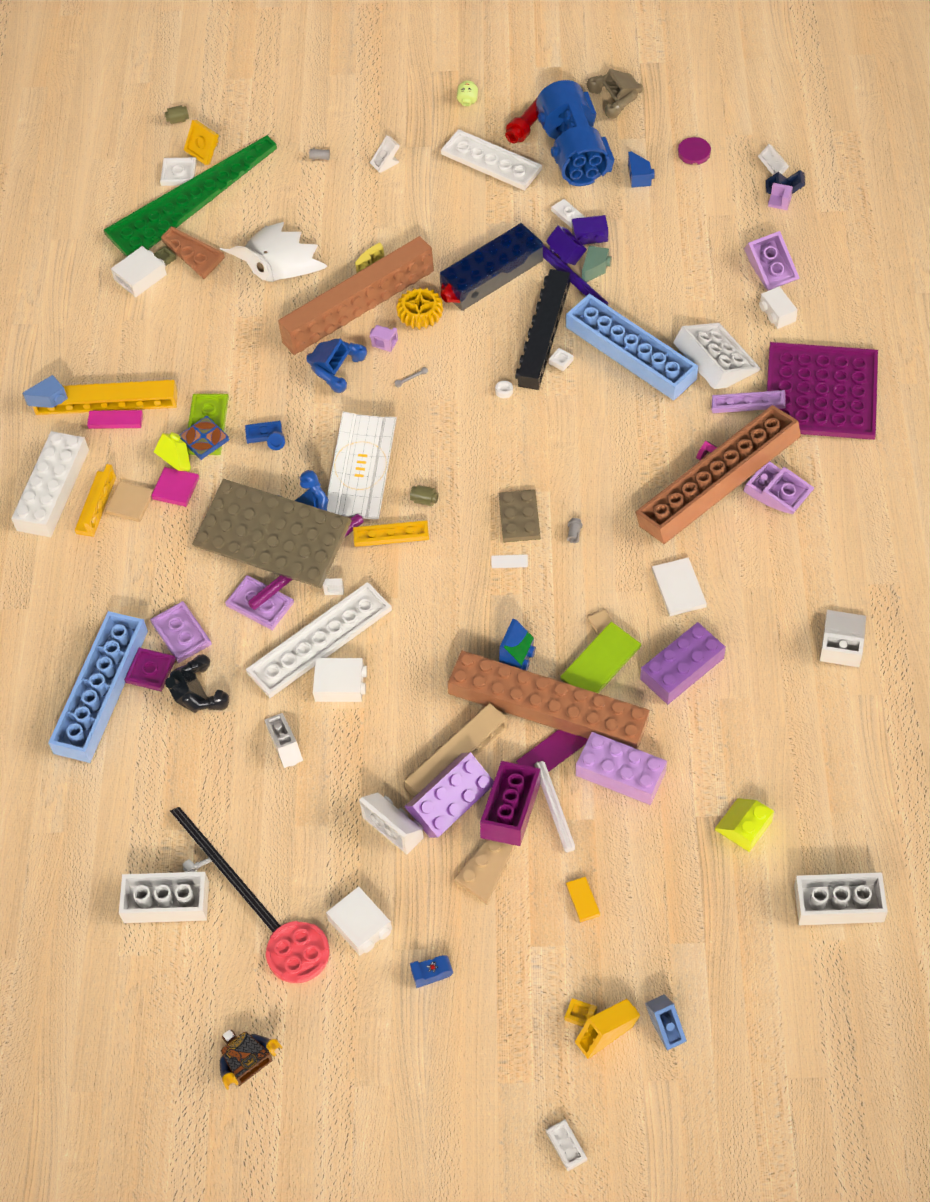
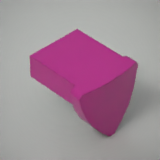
[696,440,718,461]

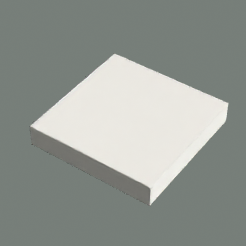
[160,157,197,186]

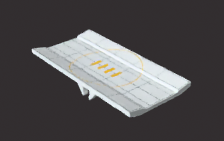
[327,412,397,519]

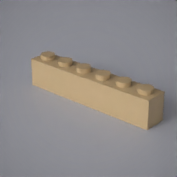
[404,703,507,797]

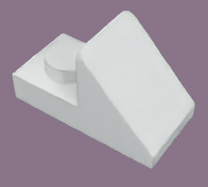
[370,135,400,173]

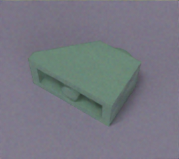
[582,246,612,283]

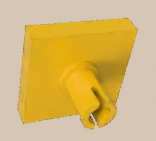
[184,120,219,165]

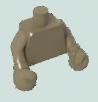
[587,69,643,119]

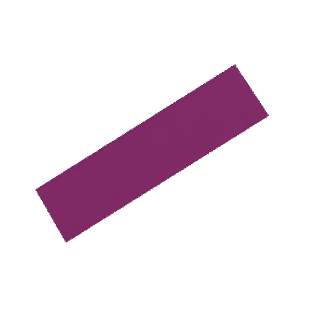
[516,730,588,772]

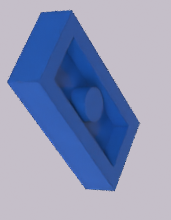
[245,421,282,444]

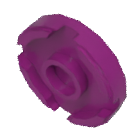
[678,137,711,165]

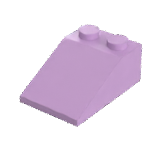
[744,231,800,291]

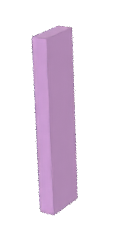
[712,390,786,413]

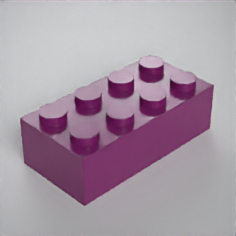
[480,761,541,846]

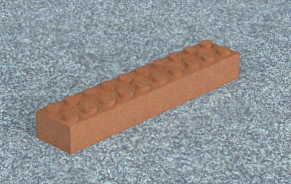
[278,236,434,355]
[635,405,801,544]
[448,650,650,749]

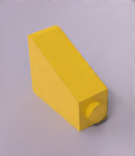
[575,999,640,1059]

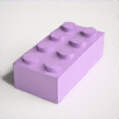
[576,732,667,805]

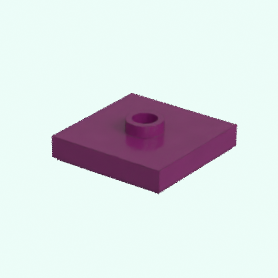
[124,647,176,692]

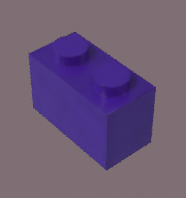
[572,215,608,245]
[546,225,587,265]

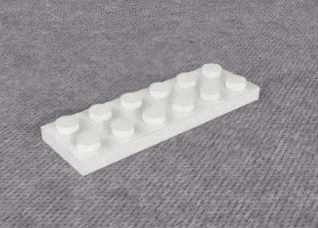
[441,129,542,191]

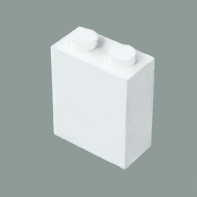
[111,246,167,297]
[313,658,367,702]
[326,886,392,956]

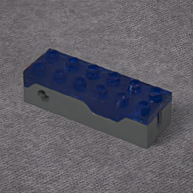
[440,223,543,311]

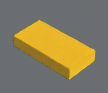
[566,876,600,922]

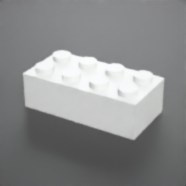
[119,872,209,923]
[794,872,888,925]

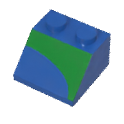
[499,619,536,671]

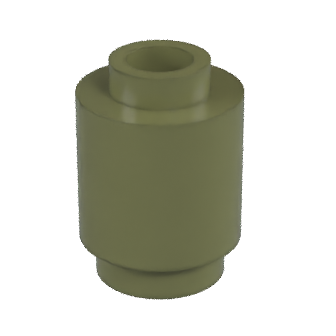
[164,105,189,124]
[410,485,439,506]

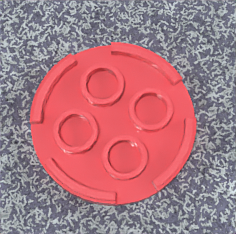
[266,921,330,983]

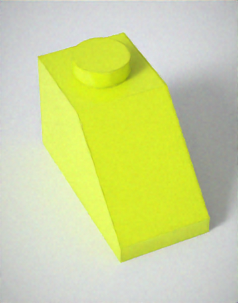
[154,432,191,471]

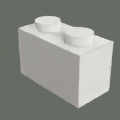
[759,286,798,329]

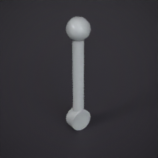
[395,367,428,388]

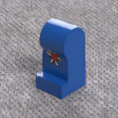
[410,955,453,988]

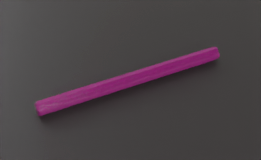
[248,514,364,610]

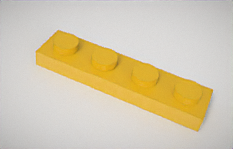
[353,520,429,547]

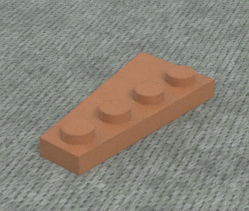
[161,226,225,279]

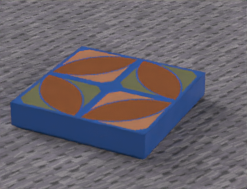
[179,416,229,460]

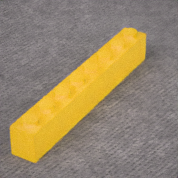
[33,380,178,415]

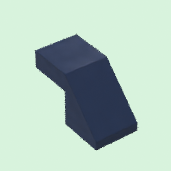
[766,170,805,194]

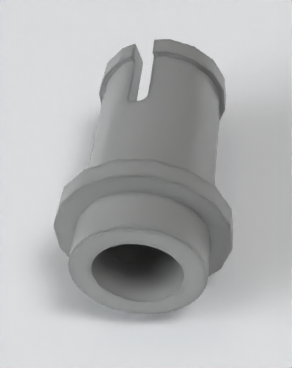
[309,147,330,161]
[567,518,583,543]

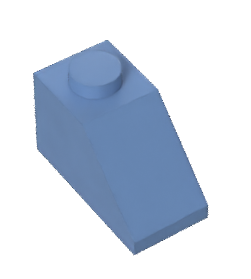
[22,375,68,408]
[645,994,687,1050]

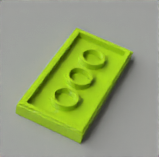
[187,394,229,455]
[560,622,641,693]

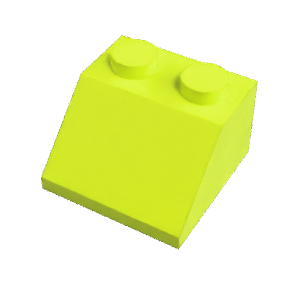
[715,798,774,852]

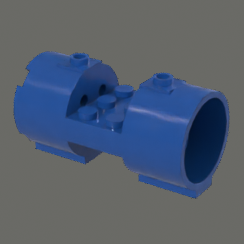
[536,80,615,186]

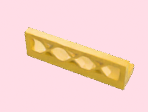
[75,464,116,537]

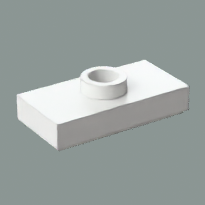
[758,144,789,175]
[551,199,585,228]
[546,1119,587,1171]

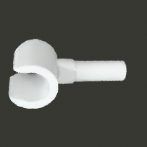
[183,858,212,872]

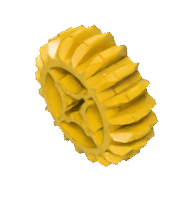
[396,287,443,330]

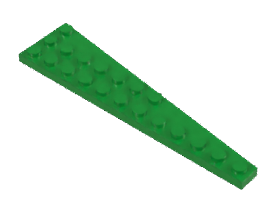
[104,135,277,257]

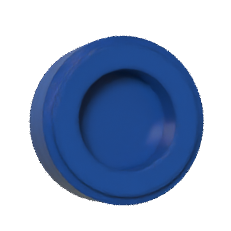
[267,431,285,450]

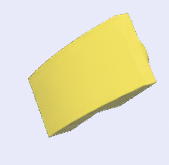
[355,243,384,273]

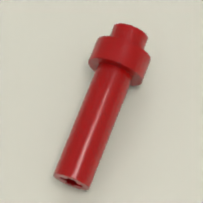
[505,97,539,144]

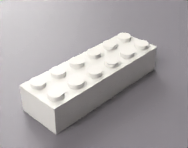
[11,431,89,537]

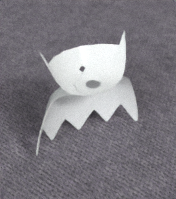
[220,222,327,282]

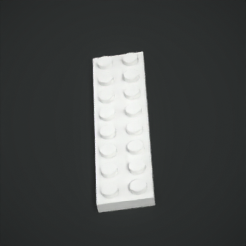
[246,582,392,698]

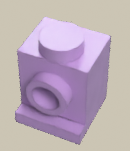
[369,325,398,352]

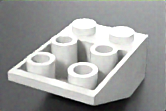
[820,610,866,667]

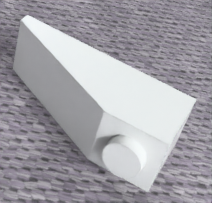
[264,713,303,768]

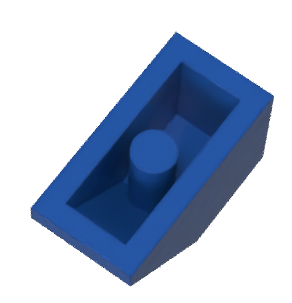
[628,151,655,188]

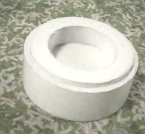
[495,380,513,398]

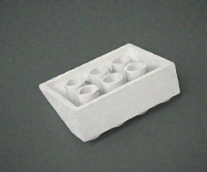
[673,323,761,389]

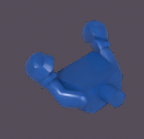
[306,338,367,393]
[278,470,329,511]

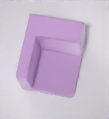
[768,183,793,210]

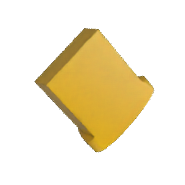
[564,998,597,1027]

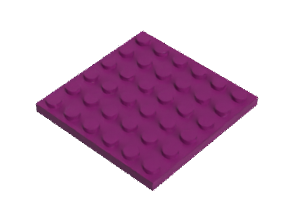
[767,342,878,440]

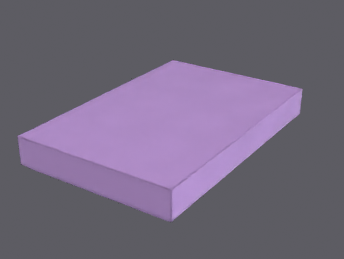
[225,575,294,631]
[150,601,212,663]

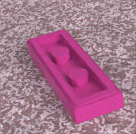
[87,410,143,429]

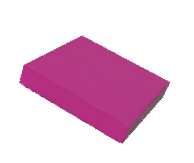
[151,467,199,507]

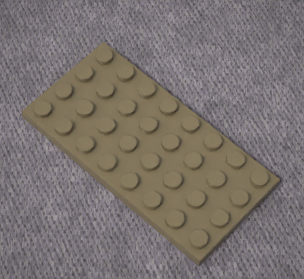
[192,479,352,588]

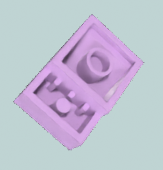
[743,461,814,514]

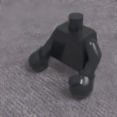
[165,654,229,713]

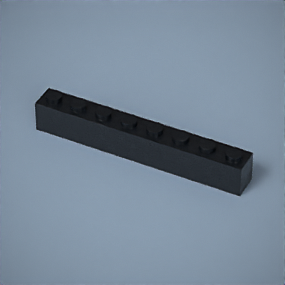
[515,269,570,390]

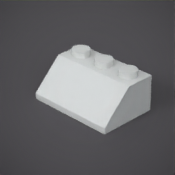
[359,793,424,855]

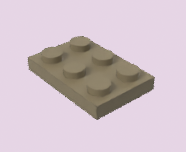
[499,490,541,543]

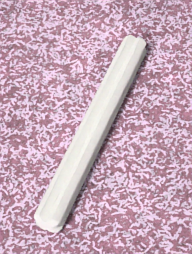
[535,761,575,853]

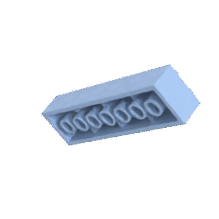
[566,294,698,401]
[48,611,148,763]

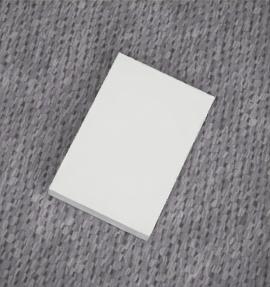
[652,557,707,616]

